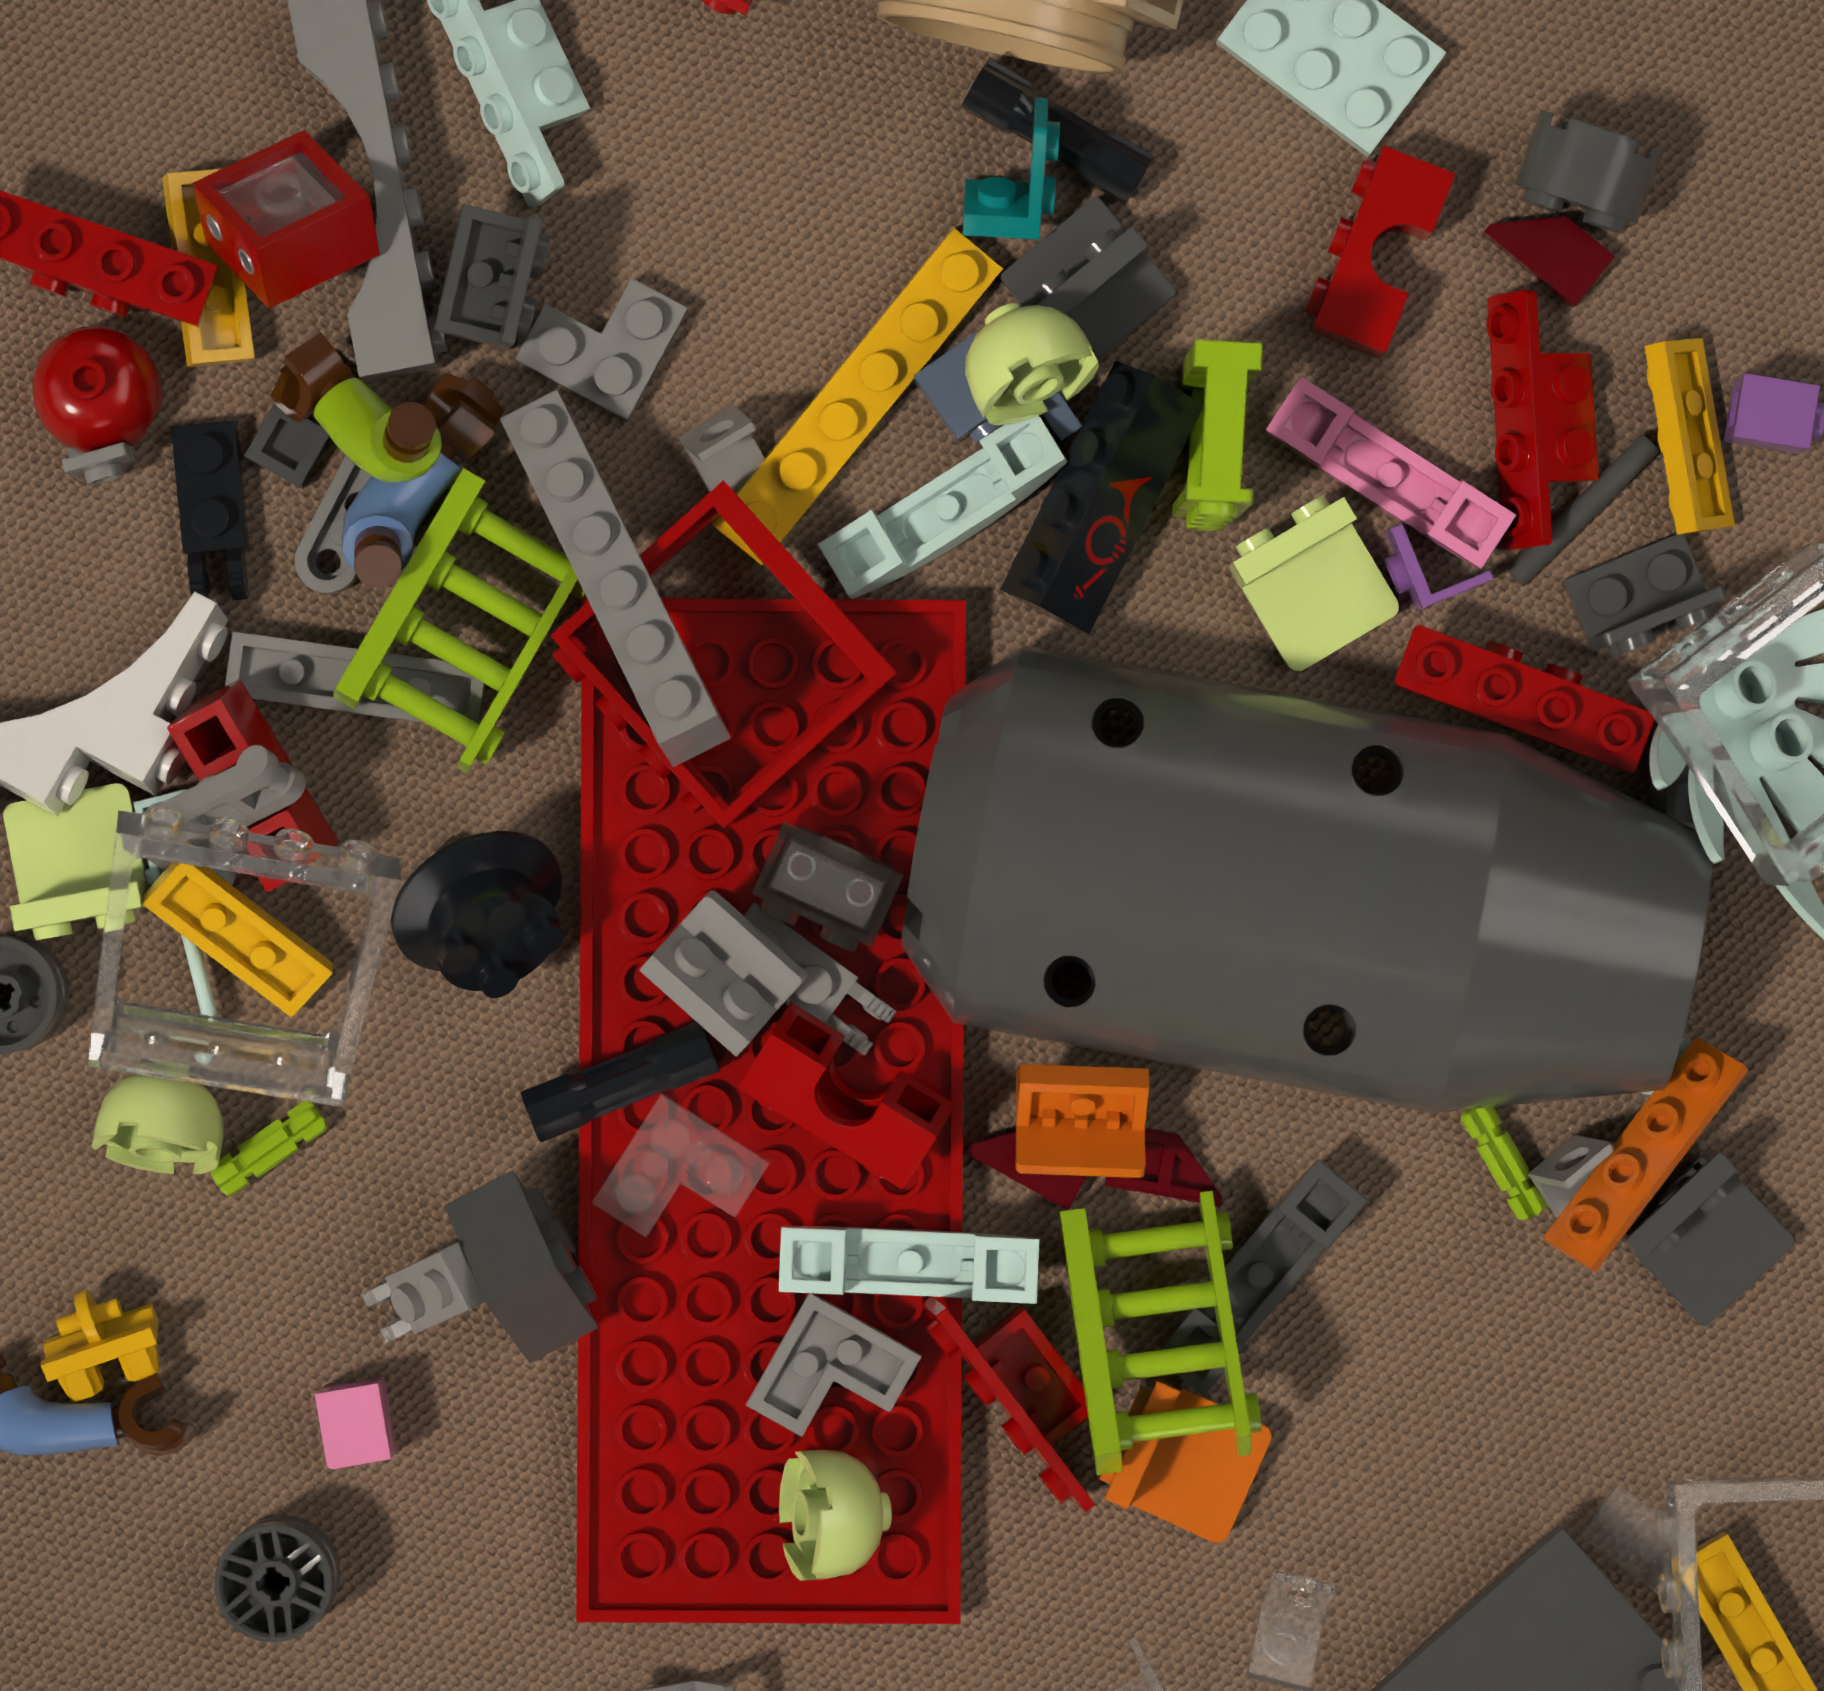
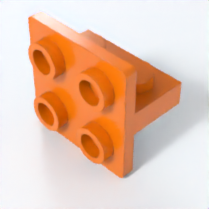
[1016,1064,1149,1178]

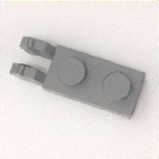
[744,902,897,1055]
[361,1242,485,1343]

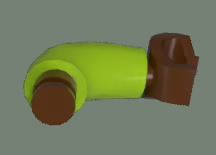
[270,332,442,483]

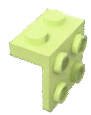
[1228,494,1399,672]
[3,783,149,941]

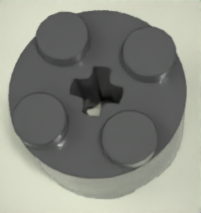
[1515,110,1662,233]

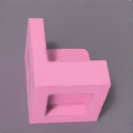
[315,1377,396,1469]

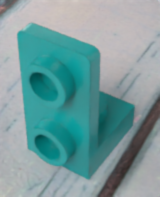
[963,98,1060,240]

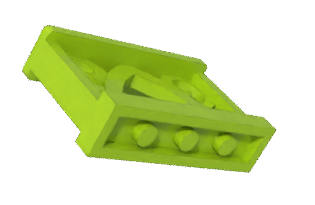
[1172,339,1262,531]

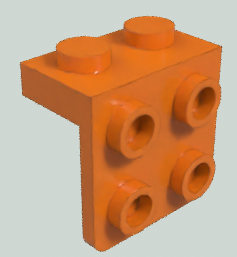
[1099,1377,1272,1543]

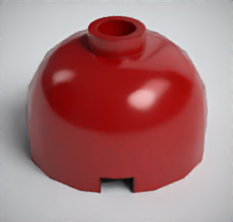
[32,326,163,454]

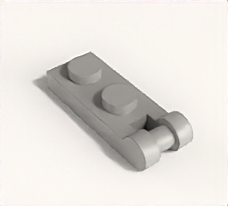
[121,745,306,869]

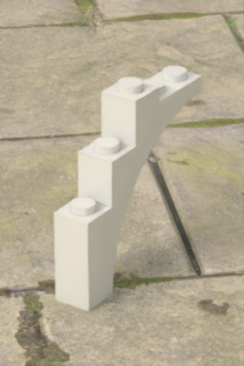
[0,592,229,816]

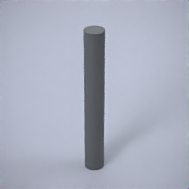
[1506,434,1659,587]

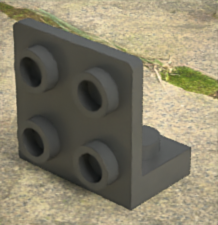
[1562,534,1727,657]
[1621,1148,1795,1326]

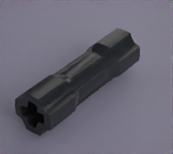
[961,58,1154,205]
[520,1022,721,1143]

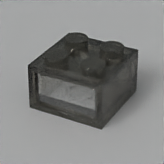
[752,819,905,952]

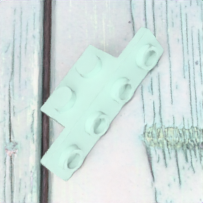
[427,0,590,208]

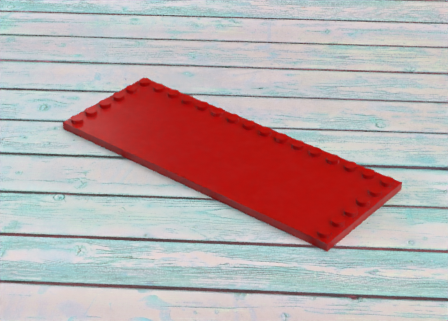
[576,598,966,1624]

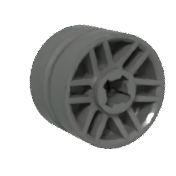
[0,936,70,1054]
[214,1515,340,1642]

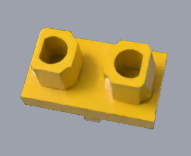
[40,1289,160,1403]

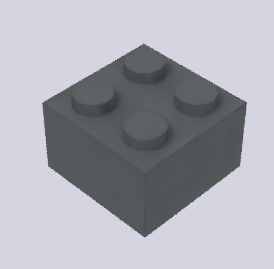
[444,1170,599,1363]

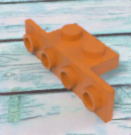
[1543,1037,1749,1273]

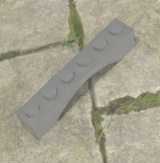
[288,0,448,383]
[500,390,731,767]

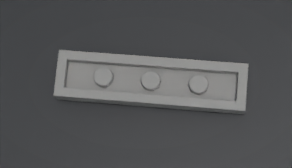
[225,632,486,725]

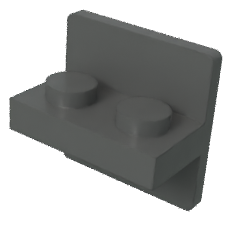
[1001,197,1175,360]
[433,204,550,352]

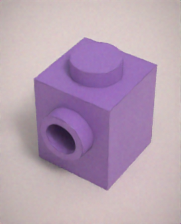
[1724,373,1824,454]

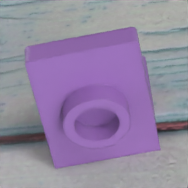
[1385,523,1494,611]

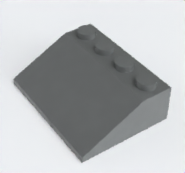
[1370,1525,1698,1691]

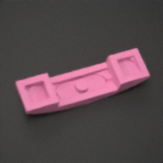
[1266,376,1516,570]

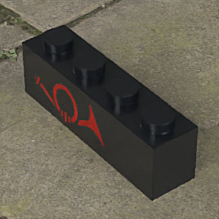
[1000,361,1204,634]

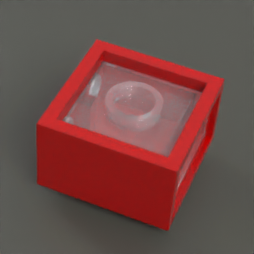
[193,130,380,308]

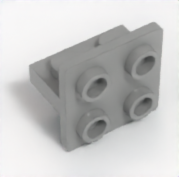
[639,890,807,1057]

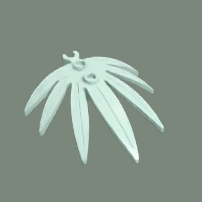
[1649,609,1824,940]

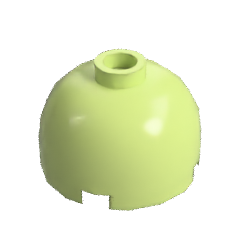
[965,303,1099,425]
[91,1063,224,1174]
[779,1450,892,1581]

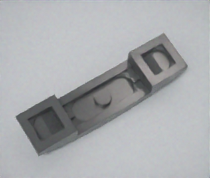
[1158,1159,1368,1397]

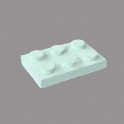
[1216,0,1447,157]

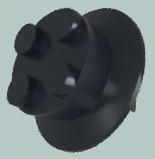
[391,831,565,998]

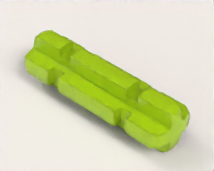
[210,1100,328,1196]
[1461,1107,1548,1221]

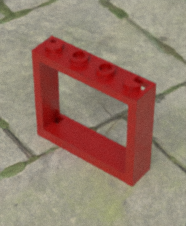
[550,480,897,829]

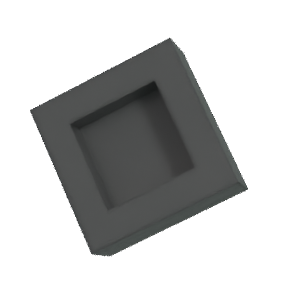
[244,403,331,489]

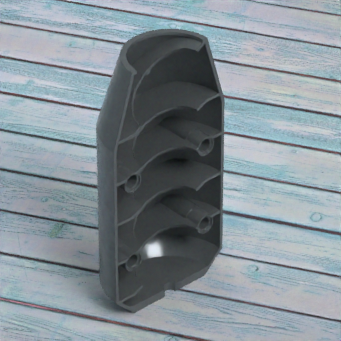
[902,645,1712,1113]

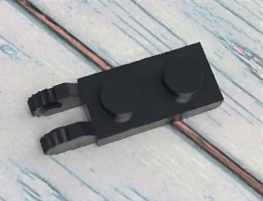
[171,420,250,600]

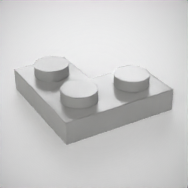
[515,278,689,422]
[746,1293,922,1437]

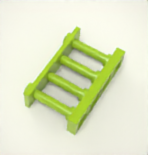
[333,468,585,774]
[1060,1191,1262,1475]

